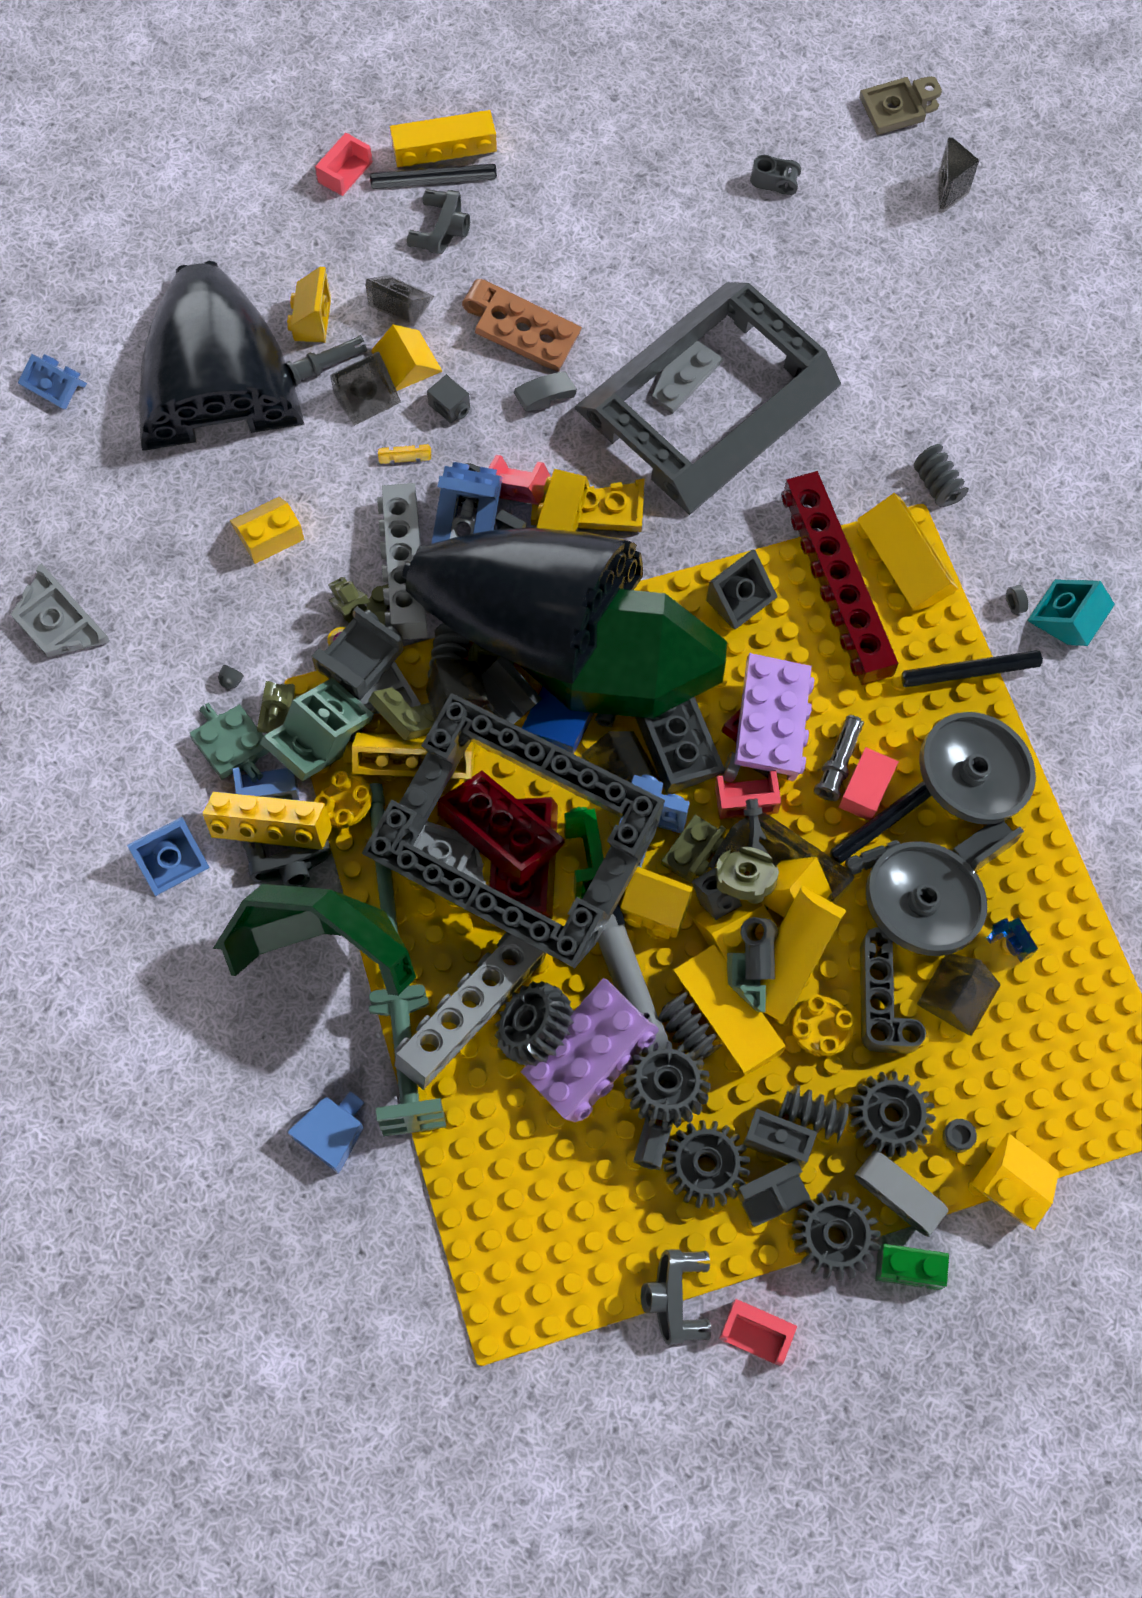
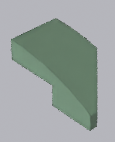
[727,953,766,1012]

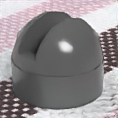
[218,665,244,689]

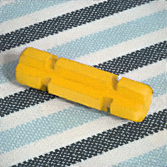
[378,444,432,464]

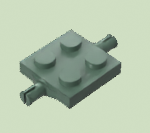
[190,703,270,783]

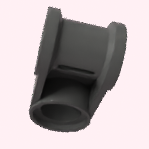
[750,155,801,195]

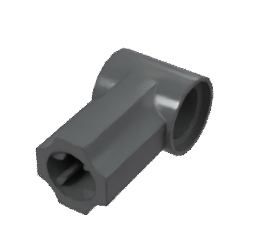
[741,917,778,980]

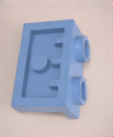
[18,354,87,409]

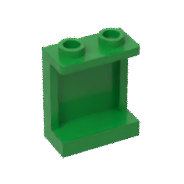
[564,807,604,899]

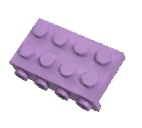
[734,653,814,781]
[521,978,659,1122]

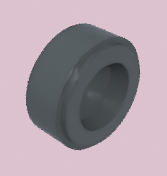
[1006,585,1028,615]
[721,752,741,783]
[943,1119,977,1152]

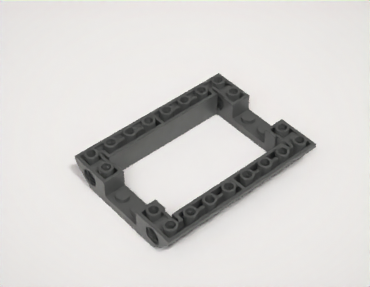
[575,282,841,515]
[362,693,665,968]

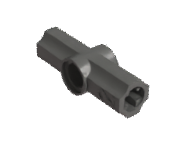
[633,1080,675,1170]

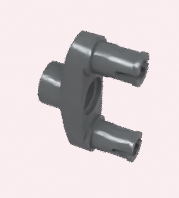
[407,188,470,254]
[243,840,331,887]
[640,1249,711,1345]

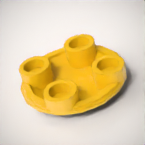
[314,771,373,829]
[792,995,854,1056]

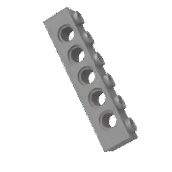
[377,483,428,639]
[394,932,546,1090]

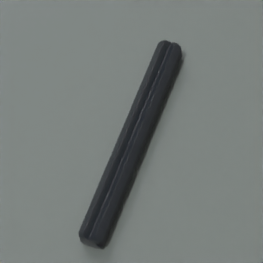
[370,164,497,189]
[901,650,1043,687]
[829,781,932,864]

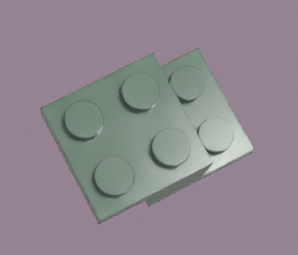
[260,678,374,782]

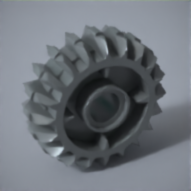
[495,981,574,1066]
[623,1041,711,1129]
[849,1072,936,1159]
[663,1120,750,1209]
[791,1190,881,1281]

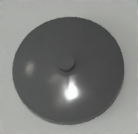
[919,712,1036,824]
[866,841,987,956]

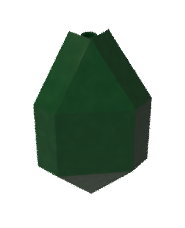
[520,589,727,719]
[213,884,416,996]

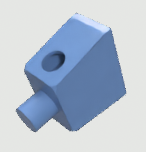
[288,1092,364,1174]

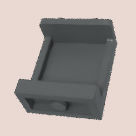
[311,607,404,700]

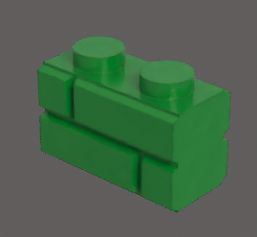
[875,1244,949,1290]

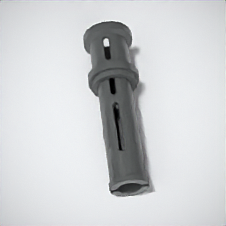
[286,335,367,385]
[814,715,864,801]

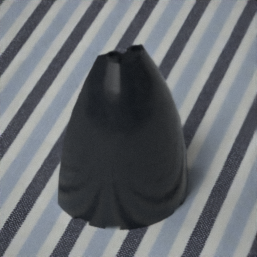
[139,261,304,451]
[402,528,643,684]

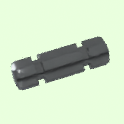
[845,840,900,875]

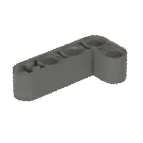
[860,927,926,1054]

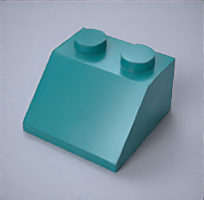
[1027,579,1115,646]

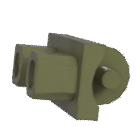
[328,577,370,623]
[257,681,295,733]

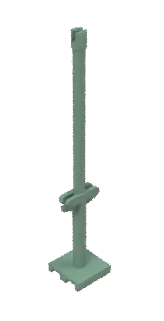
[369,783,446,1137]

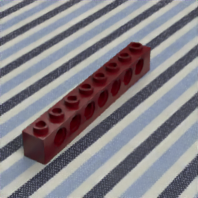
[781,471,899,685]

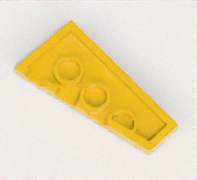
[531,478,645,532]

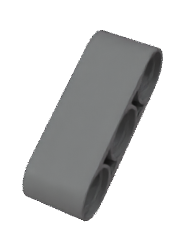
[854,1150,949,1237]

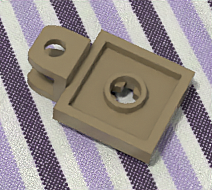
[859,76,942,135]

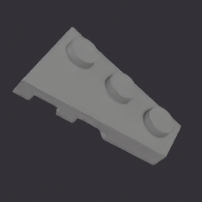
[652,341,723,414]

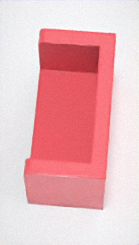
[315,132,373,196]
[489,455,551,505]
[838,747,899,821]
[715,771,781,819]
[719,1299,797,1366]

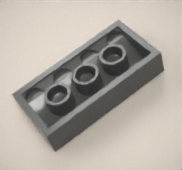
[635,697,725,794]

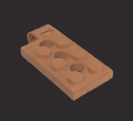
[462,279,582,372]

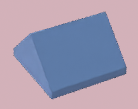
[127,817,210,896]

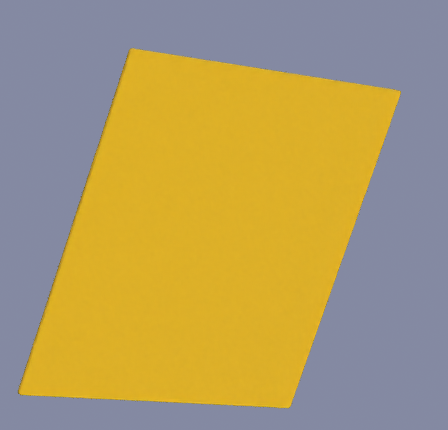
[284,504,1142,1366]

